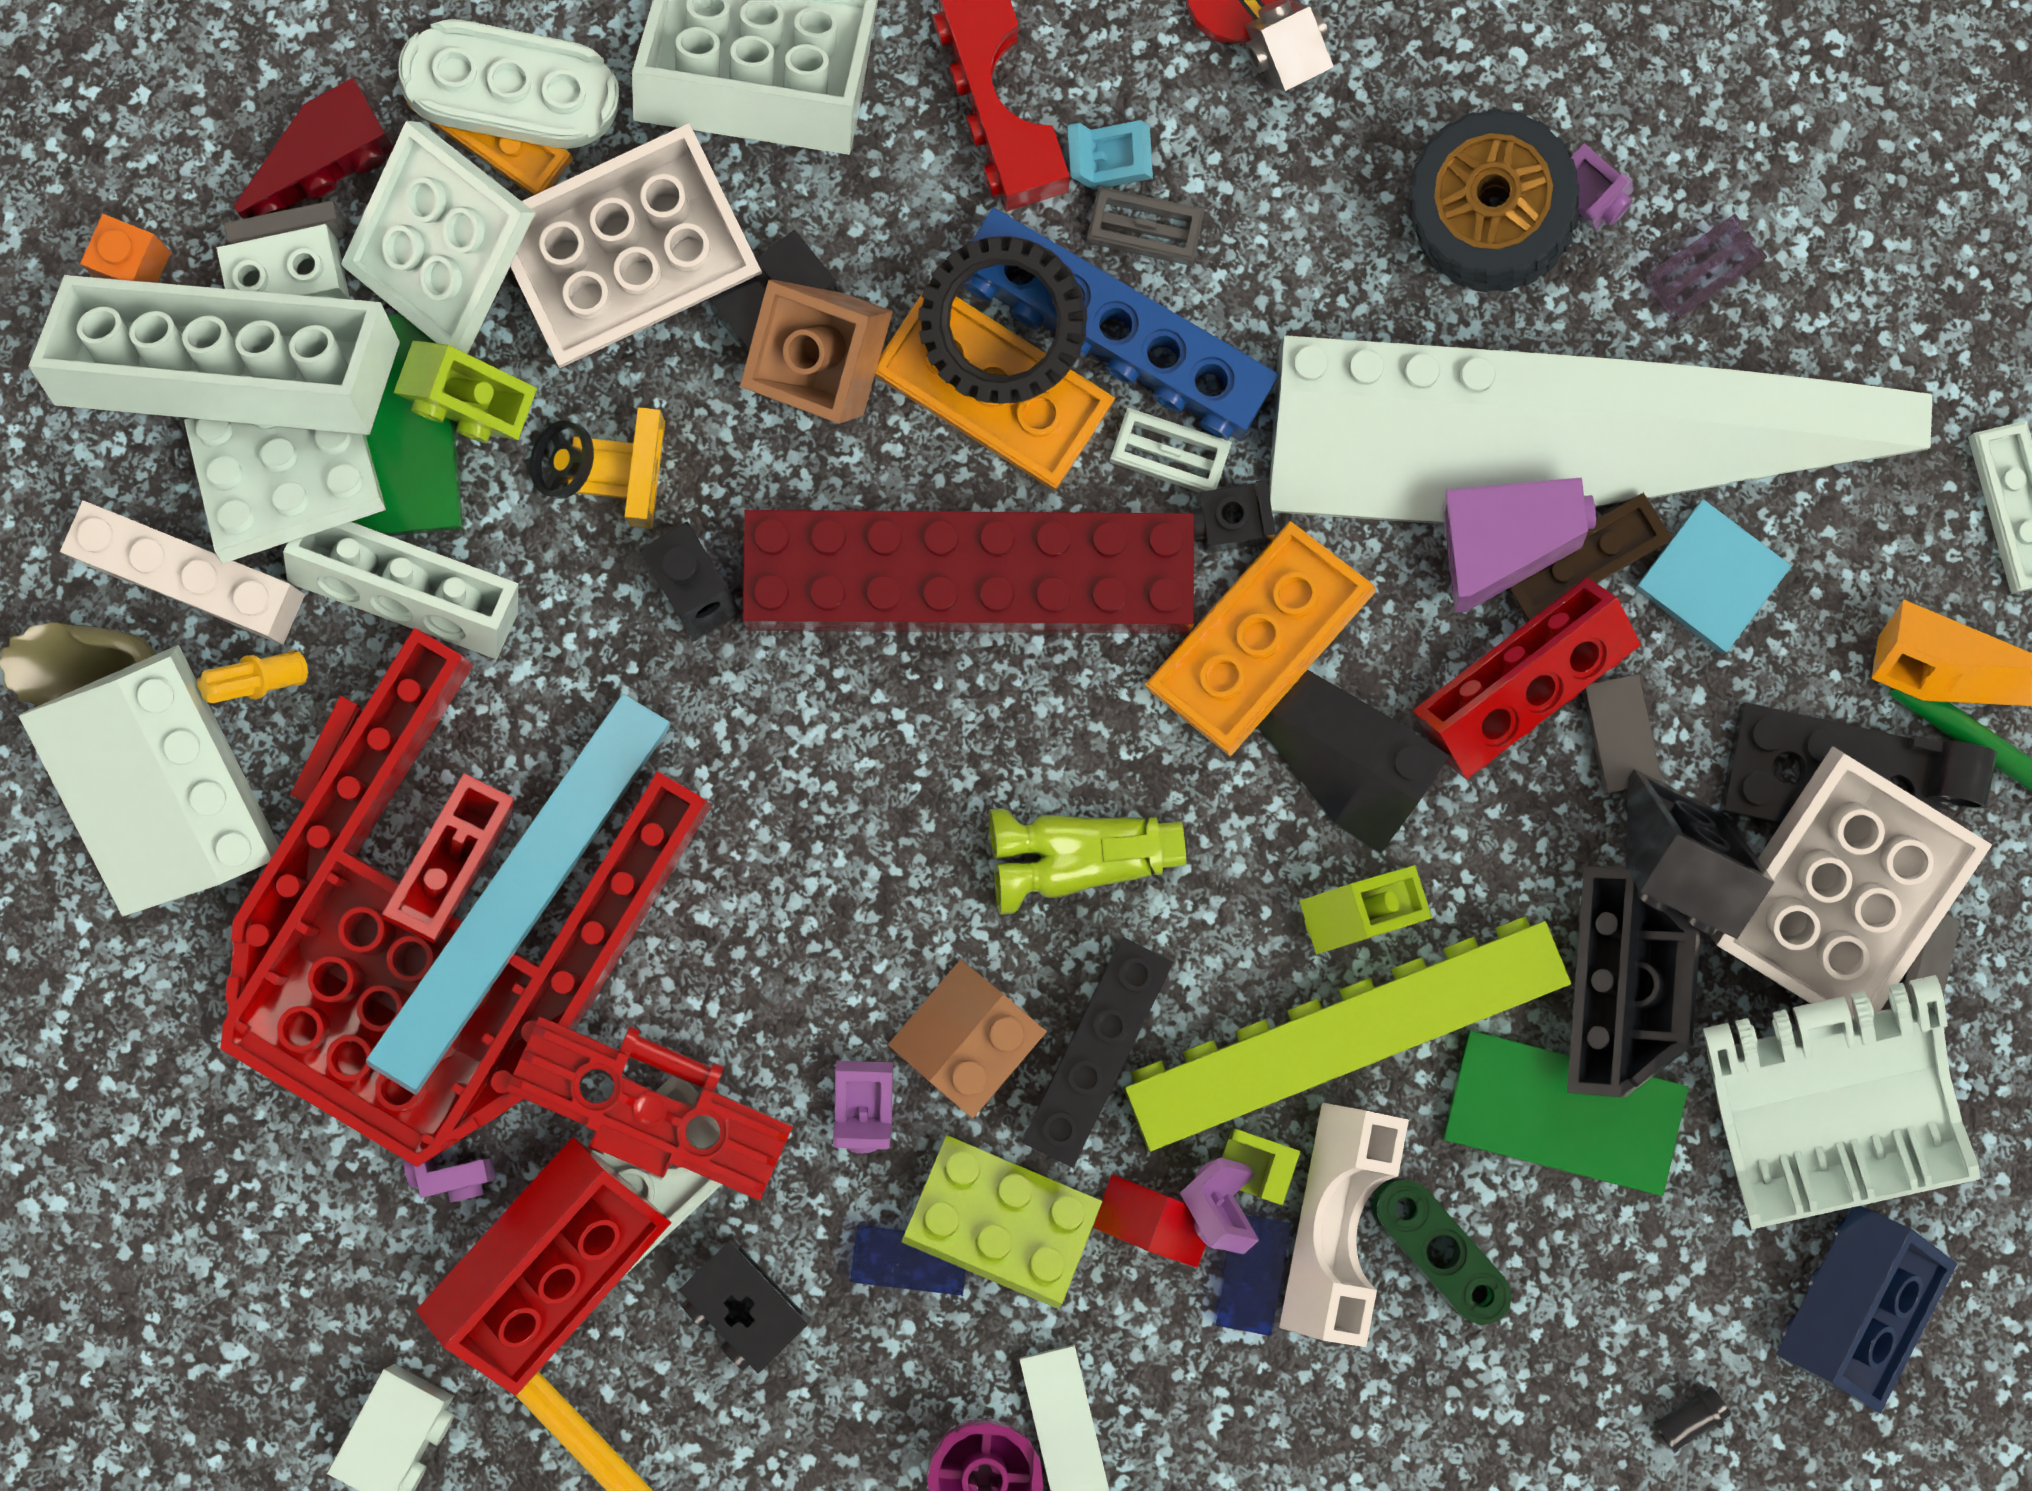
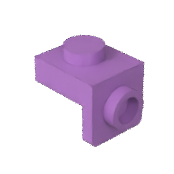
[1571,143,1634,231]
[833,1061,893,1154]
[404,1158,497,1203]
[1180,1158,1259,1254]

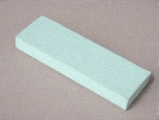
[1968,421,2032,594]
[1019,1344,1109,1491]

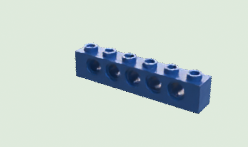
[963,207,1279,442]

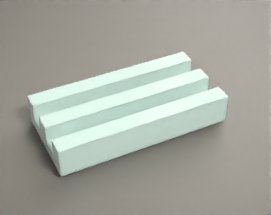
[1109,408,1232,493]

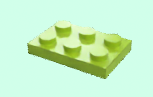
[901,1135,1103,1309]

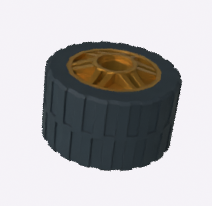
[1409,109,1579,293]

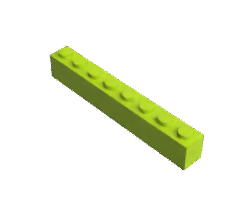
[1122,916,1571,1152]

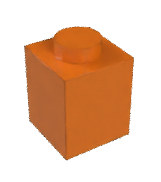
[80,213,171,283]

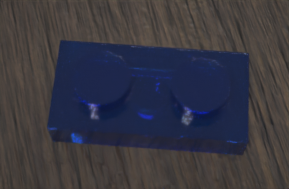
[1214,1214,1291,1336]
[850,1224,966,1296]

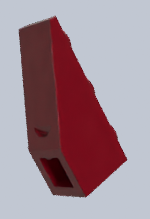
[234,78,394,219]

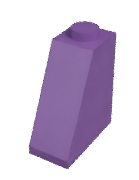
[1443,477,1596,613]

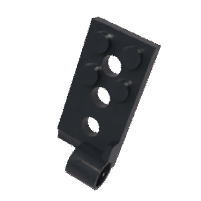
[1719,702,1997,825]

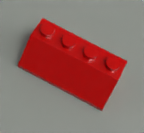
[415,1137,671,1396]

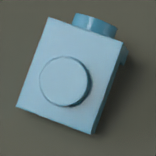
[1063,120,1153,190]

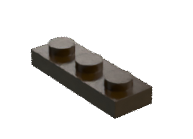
[1506,492,1672,623]

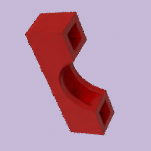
[932,0,1070,212]

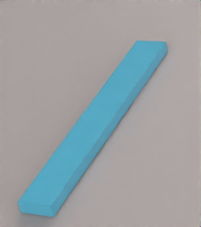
[366,694,670,1096]

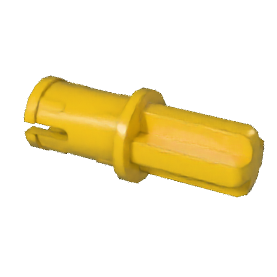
[196,650,308,703]

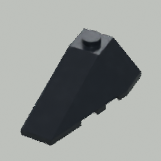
[1257,669,1450,854]

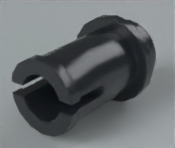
[1653,1386,1731,1454]

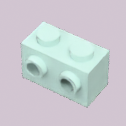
[216,224,350,299]

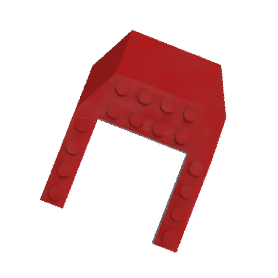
[220,627,712,1167]

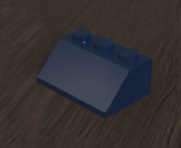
[1776,1206,1958,1414]

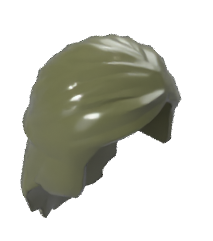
[0,622,156,705]

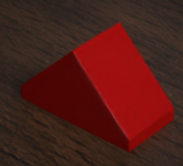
[1092,1174,1206,1268]

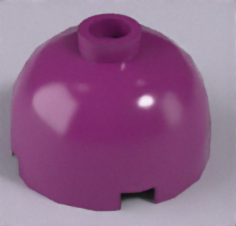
[927,1418,1043,1491]

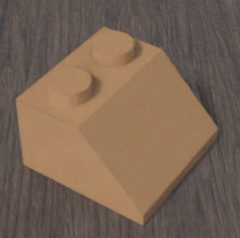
[740,279,893,424]
[888,959,1047,1119]

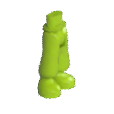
[989,808,1186,915]

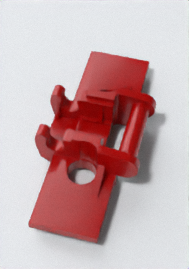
[506,1016,793,1201]

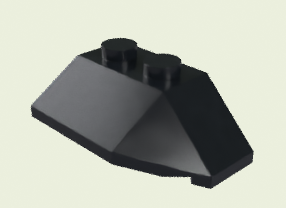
[1567,866,1701,1098]

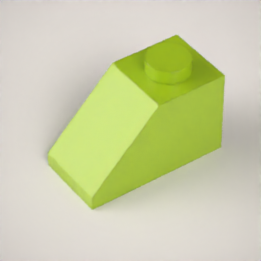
[1299,865,1432,955]

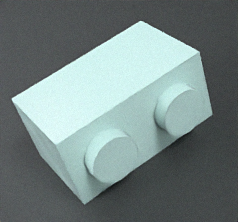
[327,1364,454,1491]

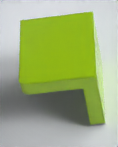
[1221,1128,1301,1206]

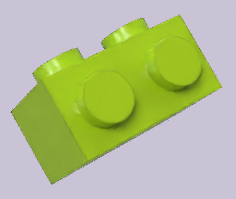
[394,341,537,443]

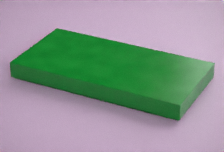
[351,314,463,536]
[1441,1030,1689,1196]

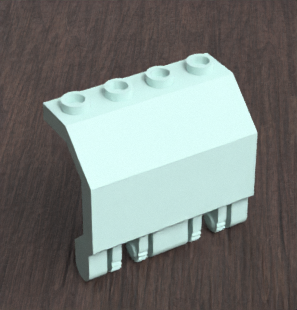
[1703,975,1980,1229]

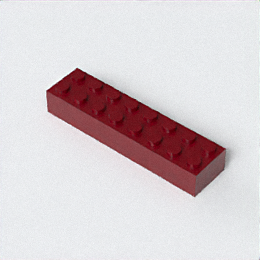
[743,510,1194,634]

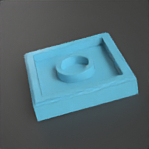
[1634,499,1792,655]

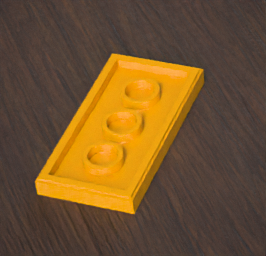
[874,282,1115,492]
[1145,521,1376,757]

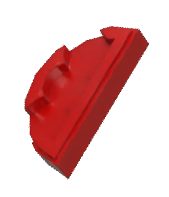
[290,695,362,803]

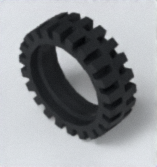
[918,236,1088,404]

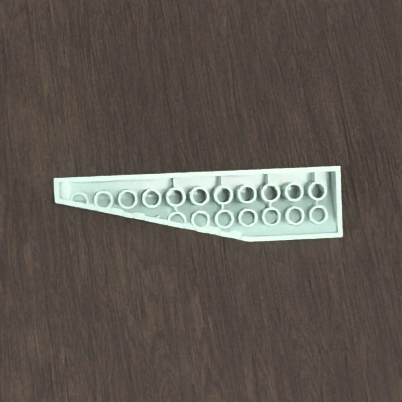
[1269,335,1932,524]

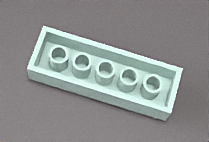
[28,275,400,435]

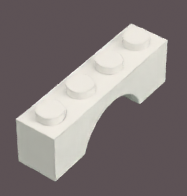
[60,500,305,645]
[1279,1103,1409,1347]

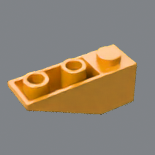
[1871,599,2032,706]

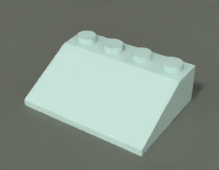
[632,0,878,155]
[18,645,279,917]

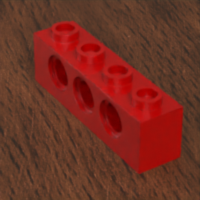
[1412,577,1641,780]

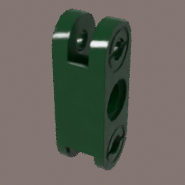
[1370,1178,1512,1325]

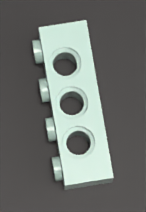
[283,522,518,659]

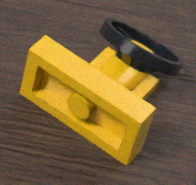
[530,407,665,529]

